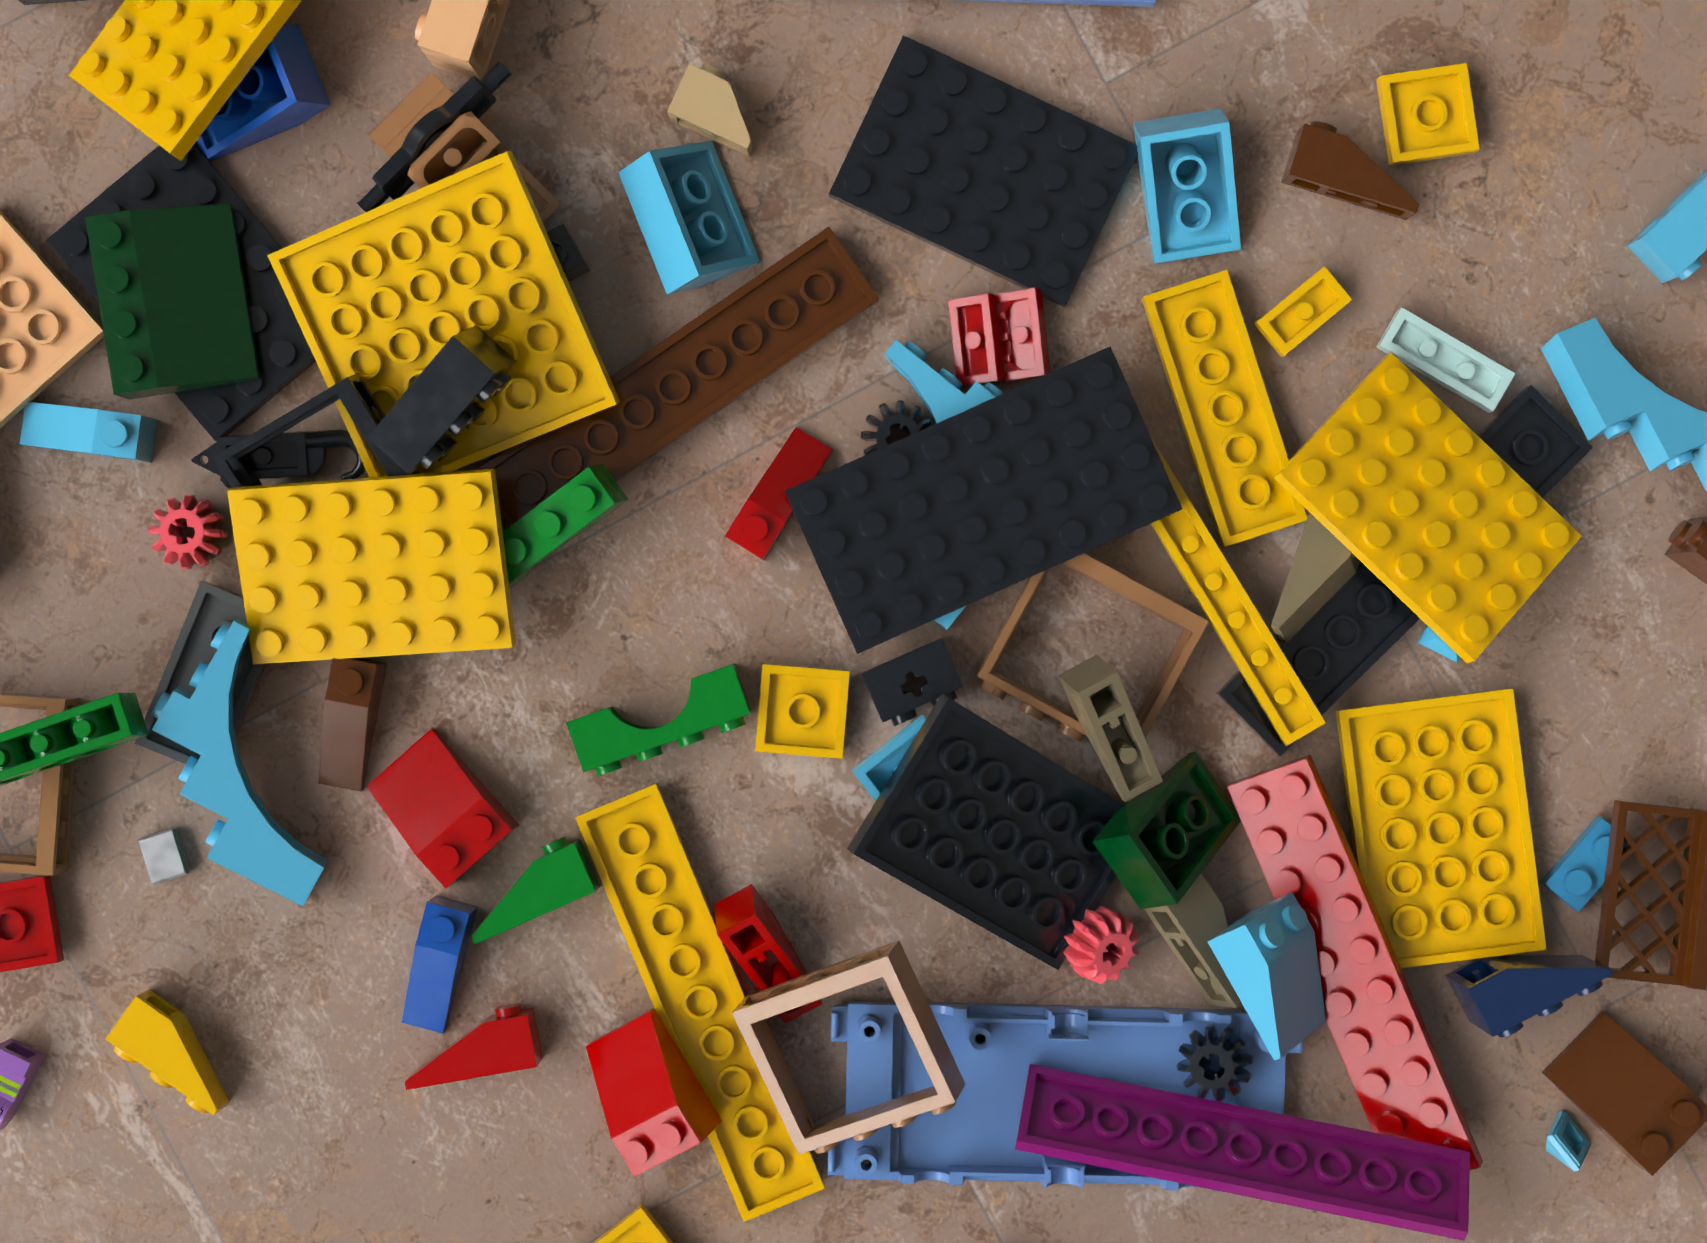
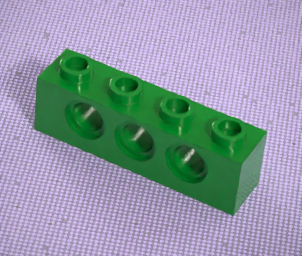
[0,693,149,786]

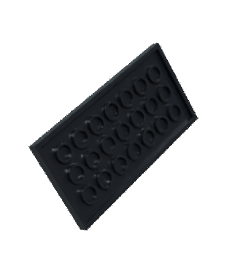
[785,346,1183,654]

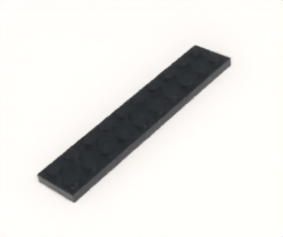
[1216,385,1593,756]

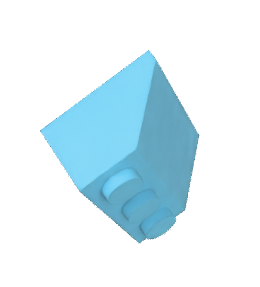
[618,141,760,295]

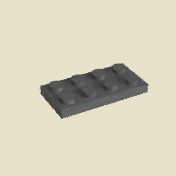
[135,581,266,764]

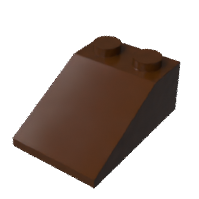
[1542,1011,1707,1176]

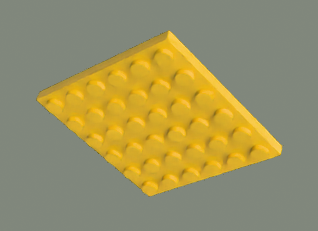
[267,150,620,478]

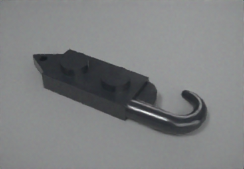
[191,429,366,481]

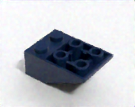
[1445,955,1613,1037]

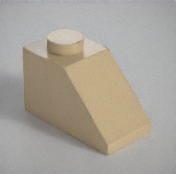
[667,63,753,157]

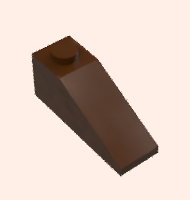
[1281,121,1419,220]
[318,658,388,792]

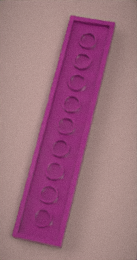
[1015,1064,1470,1241]

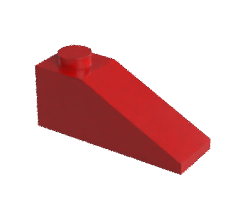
[725,427,833,561]
[714,884,823,1024]
[405,1003,543,1090]

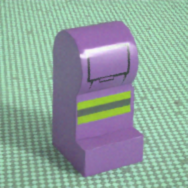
[0,1038,46,1130]

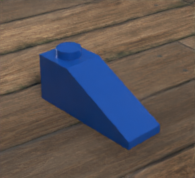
[401,895,478,1034]

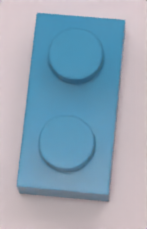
[1540,816,1627,912]

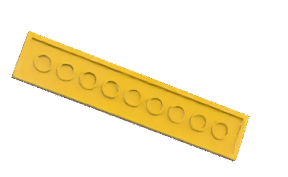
[575,783,825,1222]

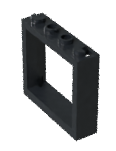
[213,372,421,489]

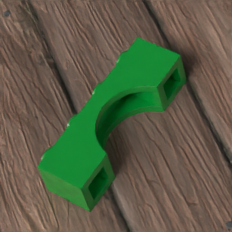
[503,464,629,589]
[566,663,752,777]

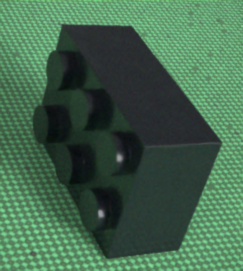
[367,325,517,474]

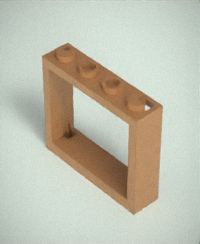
[975,553,1209,742]
[0,692,80,876]
[732,940,965,1155]

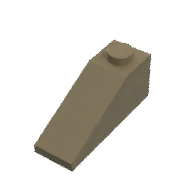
[1271,512,1360,643]
[1058,655,1163,802]
[1144,873,1242,1008]

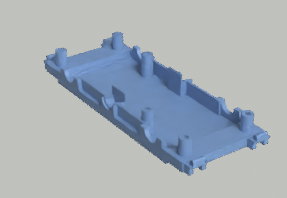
[827,1001,1303,1192]

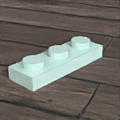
[1376,307,1516,413]

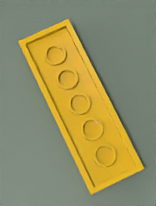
[1142,269,1307,547]

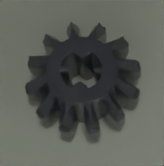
[861,400,933,455]
[1177,1024,1254,1102]

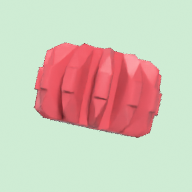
[148,494,228,569]
[1063,906,1140,985]

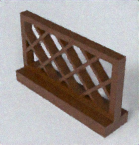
[1595,800,1707,990]

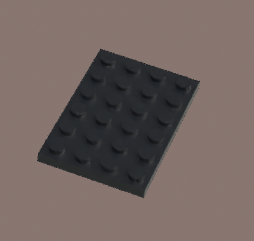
[829,35,1138,307]
[46,144,316,441]
[847,694,1125,970]

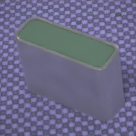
[138,827,190,885]

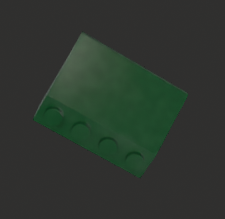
[85,204,261,400]

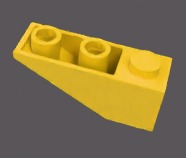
[105,989,229,1116]

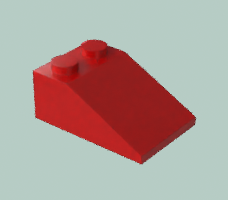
[367,728,519,889]
[586,1008,722,1177]

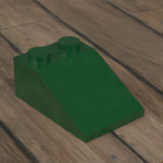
[1092,751,1241,909]

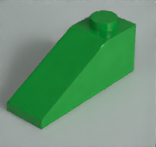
[471,836,600,945]

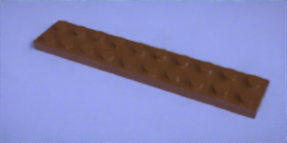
[476,227,879,530]

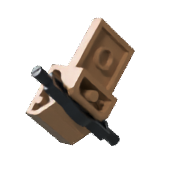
[357,61,561,223]

